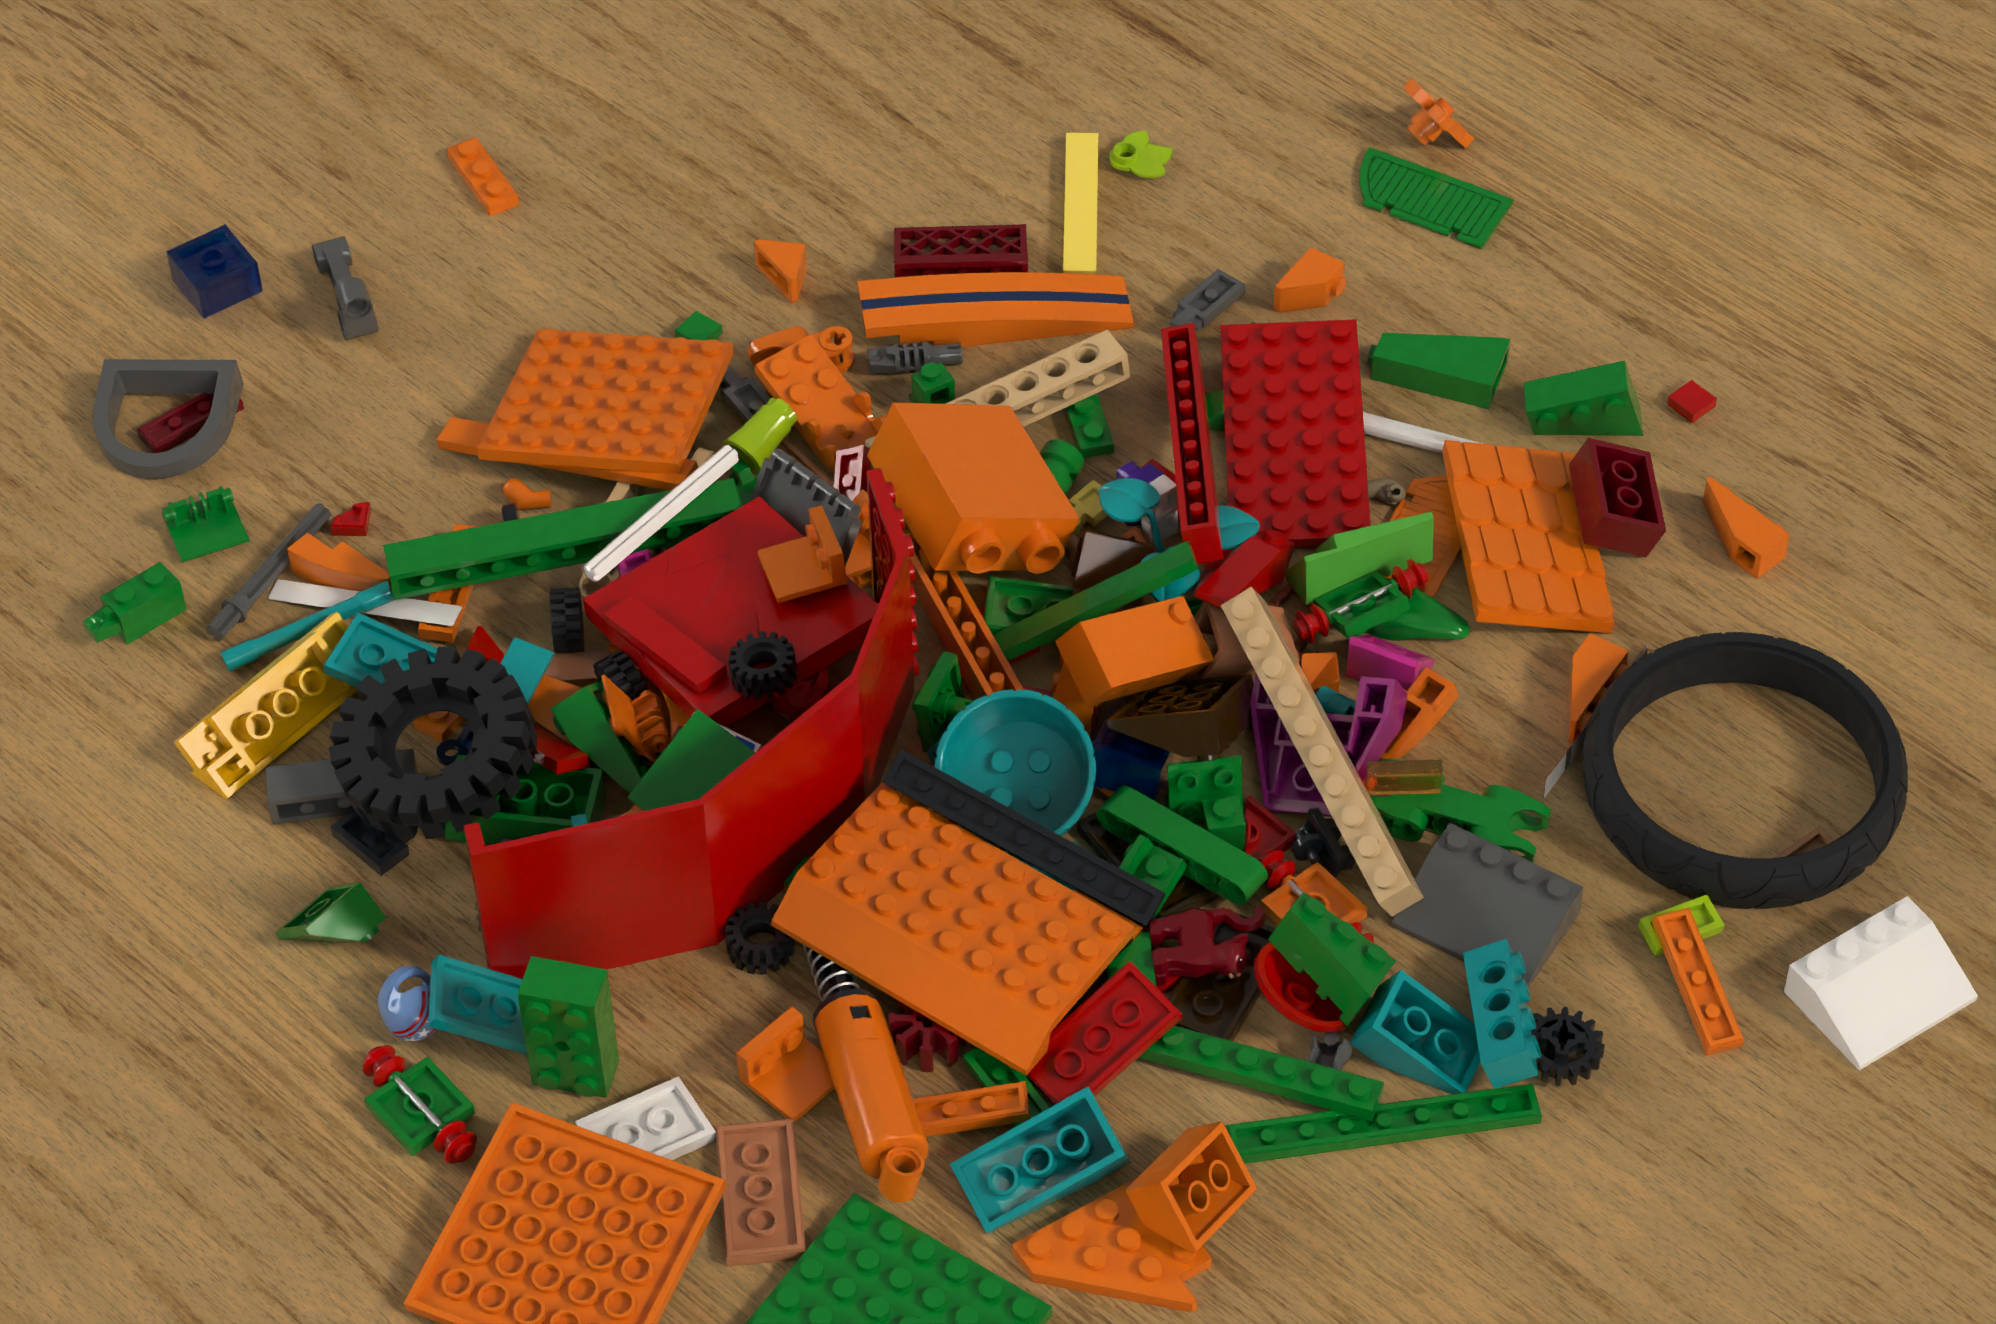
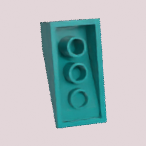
[950,1087,1131,1234]

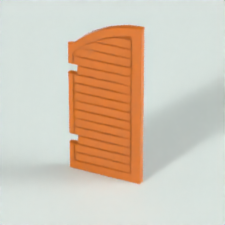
[1385,475,1462,598]

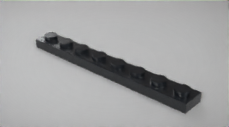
[882,749,1165,928]

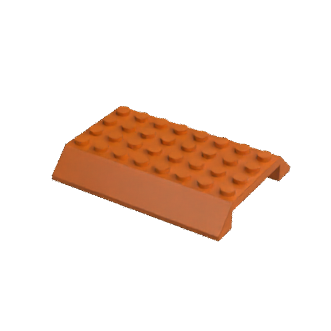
[771,782,1150,1076]

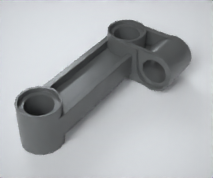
[312,236,378,340]

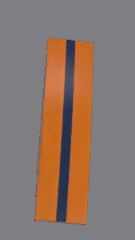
[857,272,1134,347]

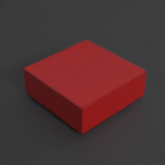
[1667,380,1717,423]

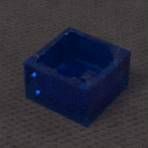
[166,224,263,318]
[1092,707,1175,800]

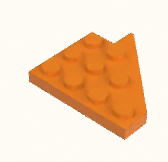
[1012,1176,1212,1313]

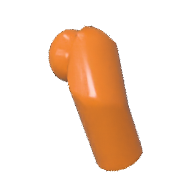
[503,478,552,510]

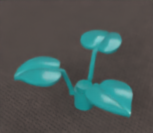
[1098,478,1260,602]

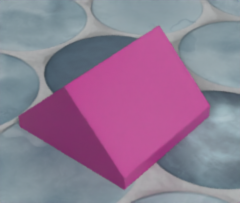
[1346,635,1435,691]

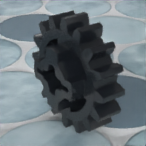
[1531,1007,1605,1086]

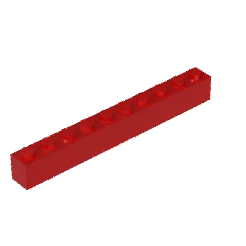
[1161,323,1224,564]

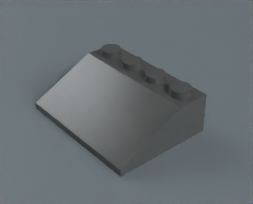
[1392,823,1583,987]

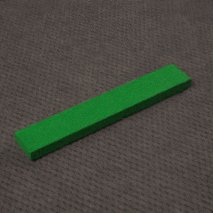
[994,540,1199,661]

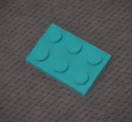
[323,613,437,717]
[428,954,527,1055]

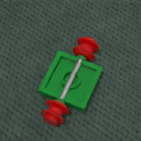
[1292,559,1429,644]
[362,1045,477,1164]

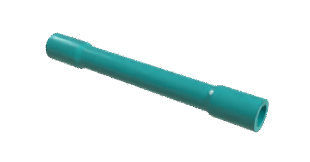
[220,581,394,672]

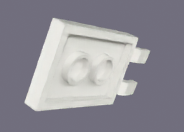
[574,1076,716,1160]

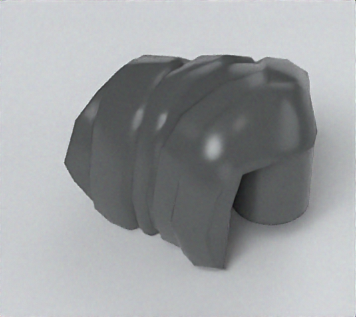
[1308,1032,1353,1071]

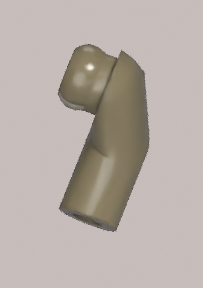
[1368,477,1406,505]

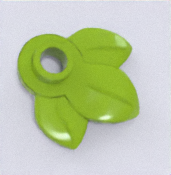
[1109,131,1173,178]

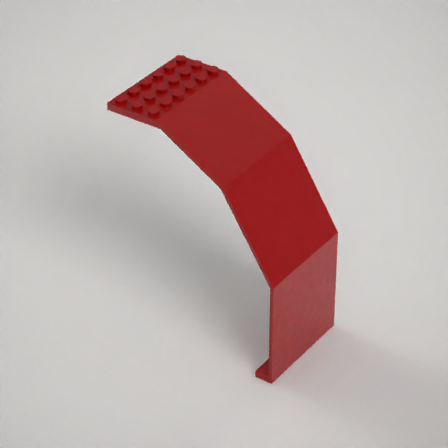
[464,468,919,979]

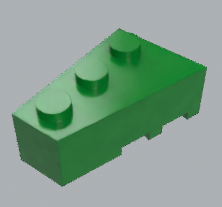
[1523,360,1643,436]
[1268,892,1396,1026]

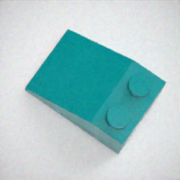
[1349,970,1480,1094]

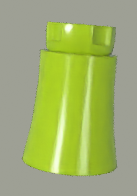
[722,397,798,475]

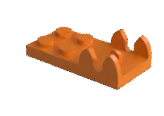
[754,334,886,476]

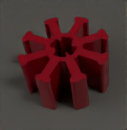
[889,1001,967,1072]

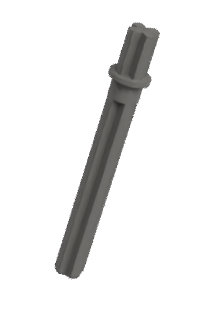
[206,503,331,641]

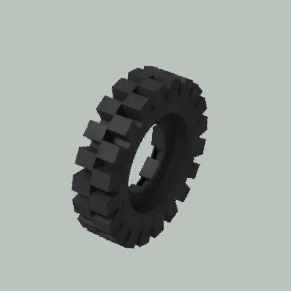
[329,647,537,839]

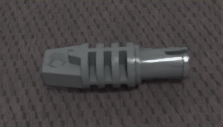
[867,341,963,374]

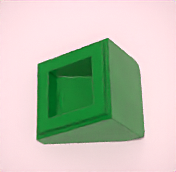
[1206,389,1224,430]

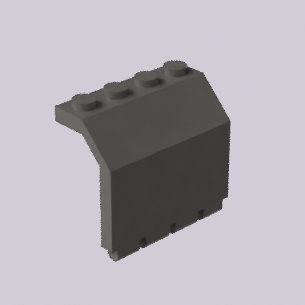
[748,448,862,566]

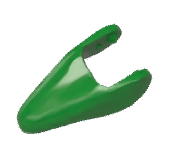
[1366,577,1470,641]

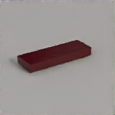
[137,393,244,453]

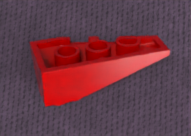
[1194,529,1295,609]

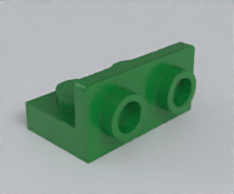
[1119,834,1188,927]

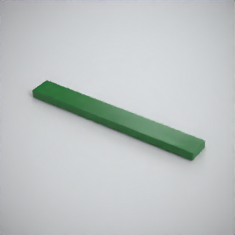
[1226,1084,1542,1164]

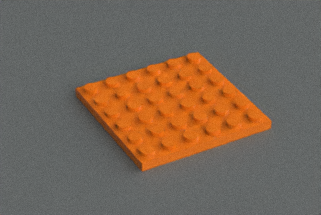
[477,328,734,474]
[403,1102,727,1324]

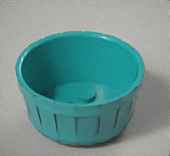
[934,689,1096,850]

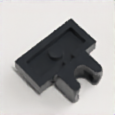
[331,809,417,876]

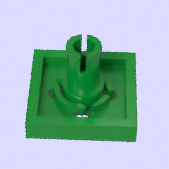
[912,651,974,753]

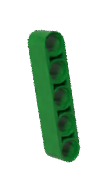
[1096,785,1268,905]

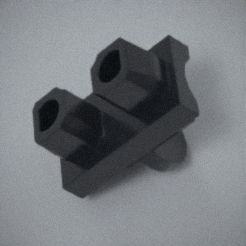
[1291,808,1356,878]

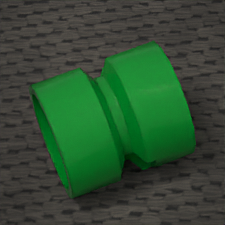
[1040,439,1084,495]

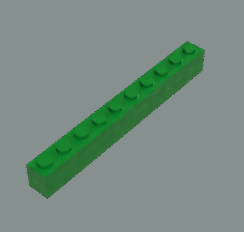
[383,478,742,600]

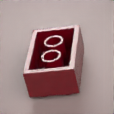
[1569,438,1666,557]

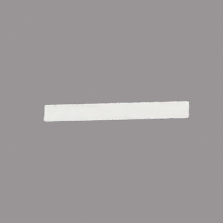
[268,579,462,626]

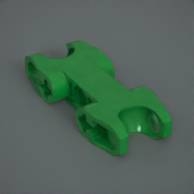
[1370,759,1551,863]

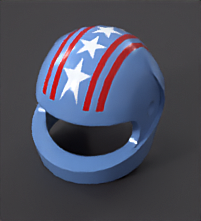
[377,965,439,1042]

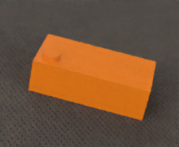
[1055,596,1214,706]

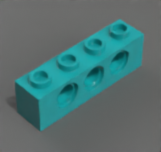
[1463,939,1541,1089]

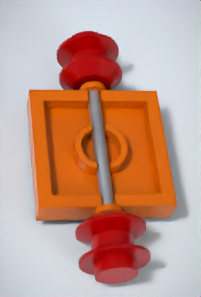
[1258,850,1374,943]

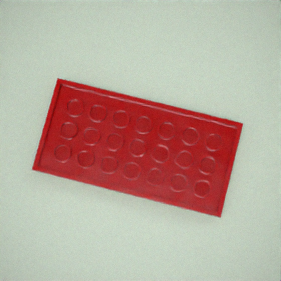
[1220,319,1371,548]

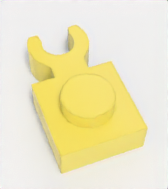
[1069,480,1108,536]

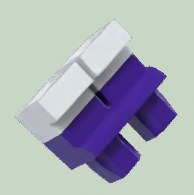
[1116,462,1178,546]

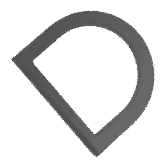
[93,359,244,479]

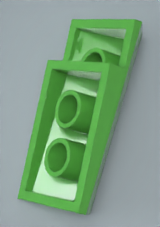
[1285,512,1434,605]

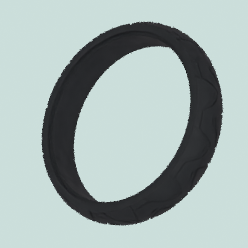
[1582,632,1908,909]

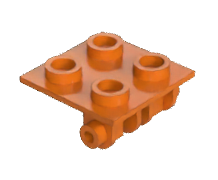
[601,675,670,764]

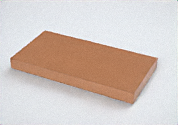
[715,1119,806,1266]

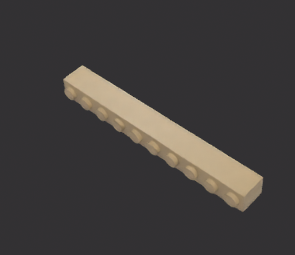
[1220,587,1424,917]

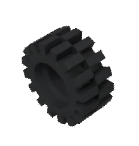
[550,587,584,654]
[728,631,798,700]
[593,649,648,700]
[725,902,795,975]

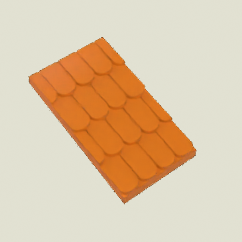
[1442,440,1614,634]

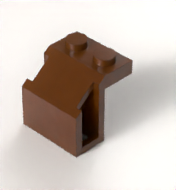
[1070,529,1155,614]

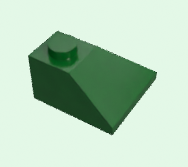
[275,882,387,943]

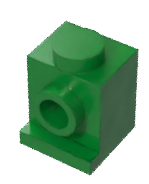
[909,362,955,404]

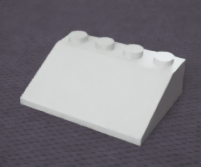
[1784,896,1978,1071]

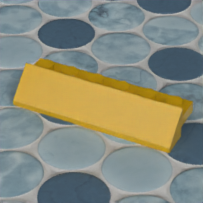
[173,612,357,799]

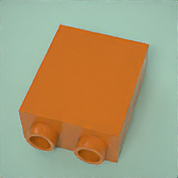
[867,403,1080,574]

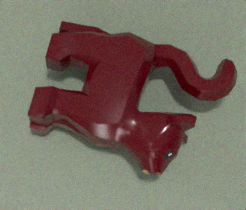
[1149,905,1267,986]

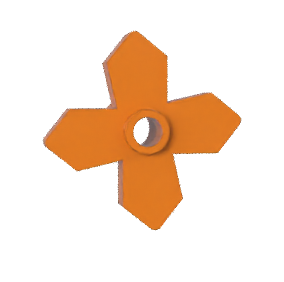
[1403,78,1475,148]

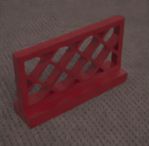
[894,224,1028,278]

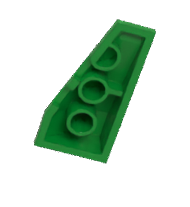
[550,681,651,793]

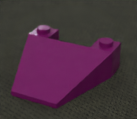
[1250,674,1408,817]

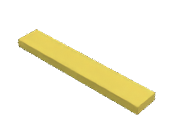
[1063,133,1098,274]

